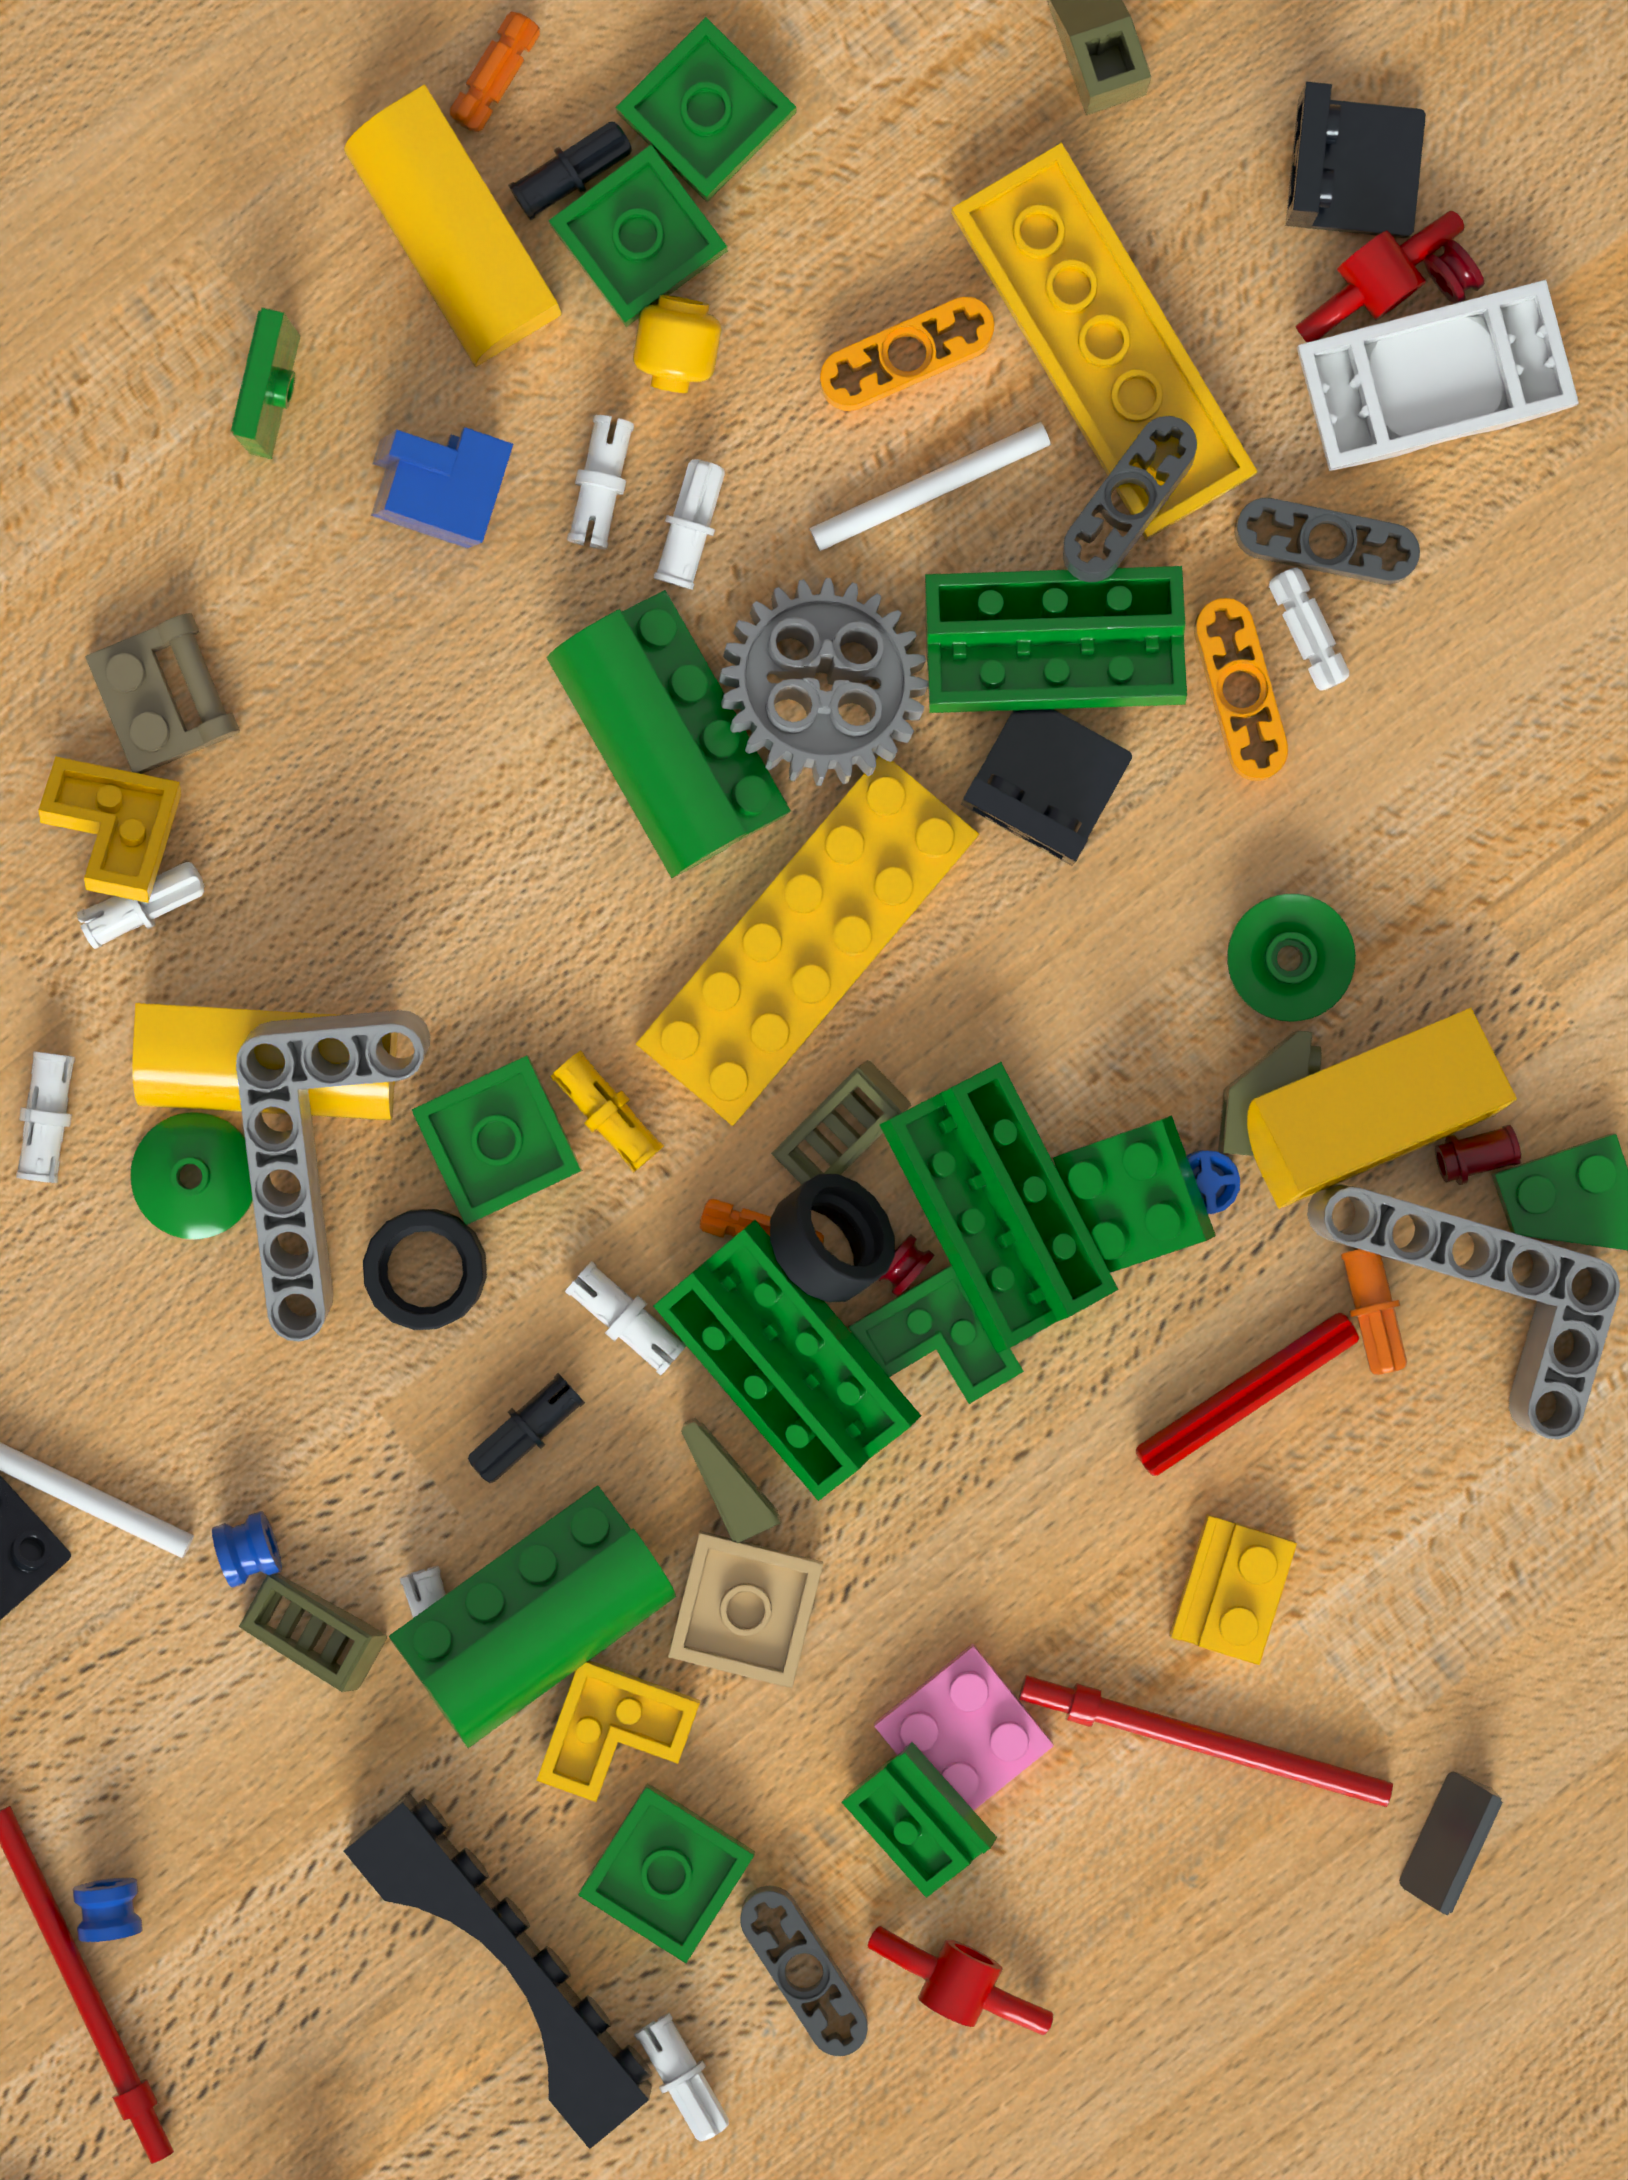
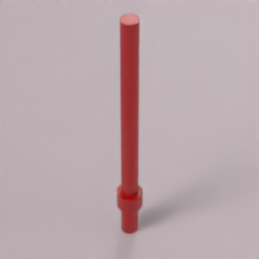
[1019,1675,1393,1807]
[0,1806,174,2164]

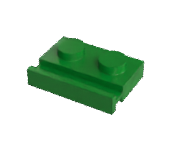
[841,1742,997,1898]

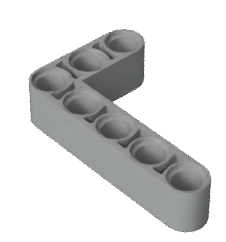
[236,1010,430,1342]
[1307,1184,1620,1439]

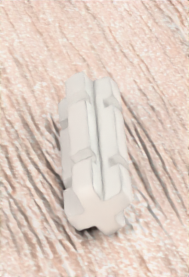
[1269,567,1349,690]

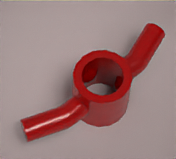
[1295,211,1464,343]
[868,1926,1053,2035]

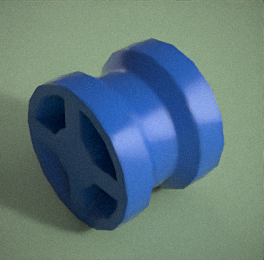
[1187,1150,1240,1214]
[212,1511,282,1588]
[73,1878,143,1942]

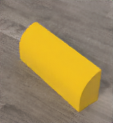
[344,84,562,367]
[132,1003,398,1120]
[1247,1008,1517,1209]

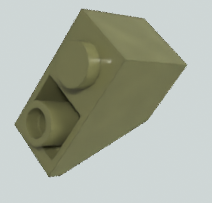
[1047,0,1151,115]
[1218,1031,1321,1156]

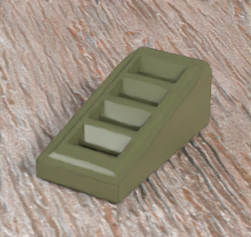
[771,1060,911,1185]
[681,1418,782,1544]
[239,1573,387,1692]

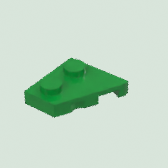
[1491,1134,1628,1251]

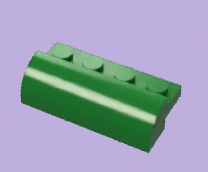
[925,566,1187,713]
[546,590,791,879]
[879,1062,1119,1353]
[653,1220,921,1501]
[389,1485,676,1748]

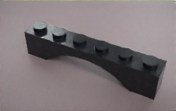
[343,1792,652,2149]

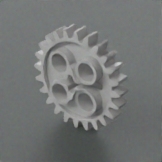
[719,578,928,786]

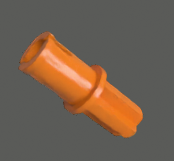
[1341,1249,1407,1375]

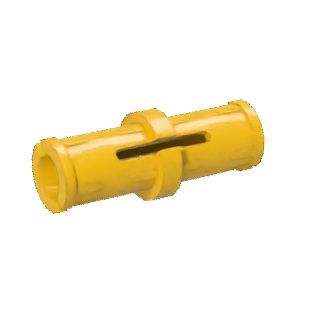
[550,1050,664,1173]

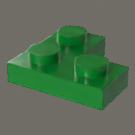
[848,1265,1024,1404]

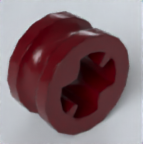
[1424,239,1485,304]
[878,1234,935,1297]

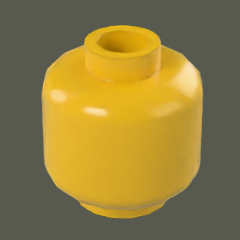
[633,295,721,393]

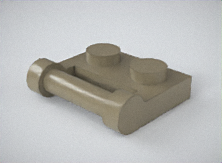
[85,613,240,774]

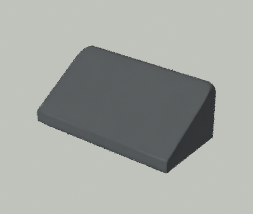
[1399,1772,1503,1915]

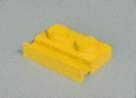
[1169,1514,1297,1666]

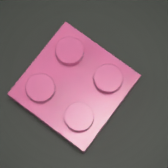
[874,1644,1054,1811]

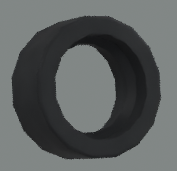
[770,1174,895,1302]
[363,1209,487,1330]

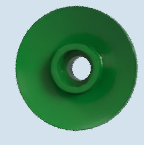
[1227,894,1356,1022]
[130,1112,253,1239]

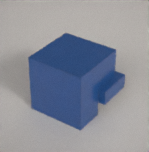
[371,427,513,548]

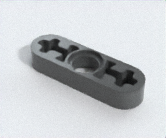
[1063,416,1197,582]
[1234,498,1420,585]
[740,1886,868,2056]

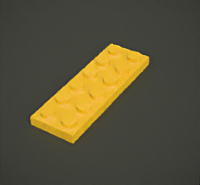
[951,143,1258,540]
[636,756,980,1126]

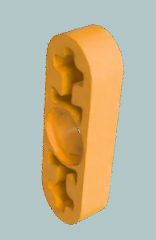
[820,297,994,411]
[1194,598,1288,781]

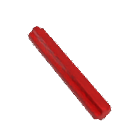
[1136,1313,1359,1476]

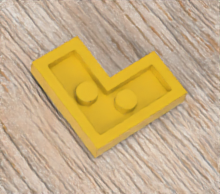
[38,756,181,903]
[536,1660,701,1802]

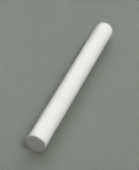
[809,422,1051,551]
[0,1442,194,1558]

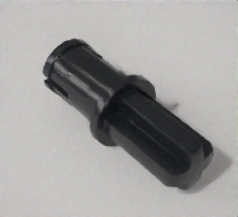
[508,122,632,221]
[468,1373,585,1483]

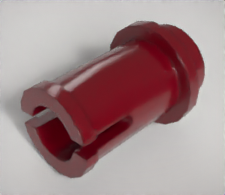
[1435,1125,1521,1185]

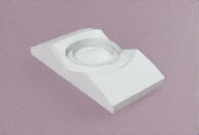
[1297,280,1579,471]

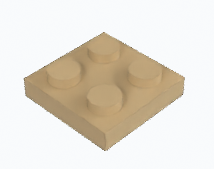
[668,1531,823,1688]

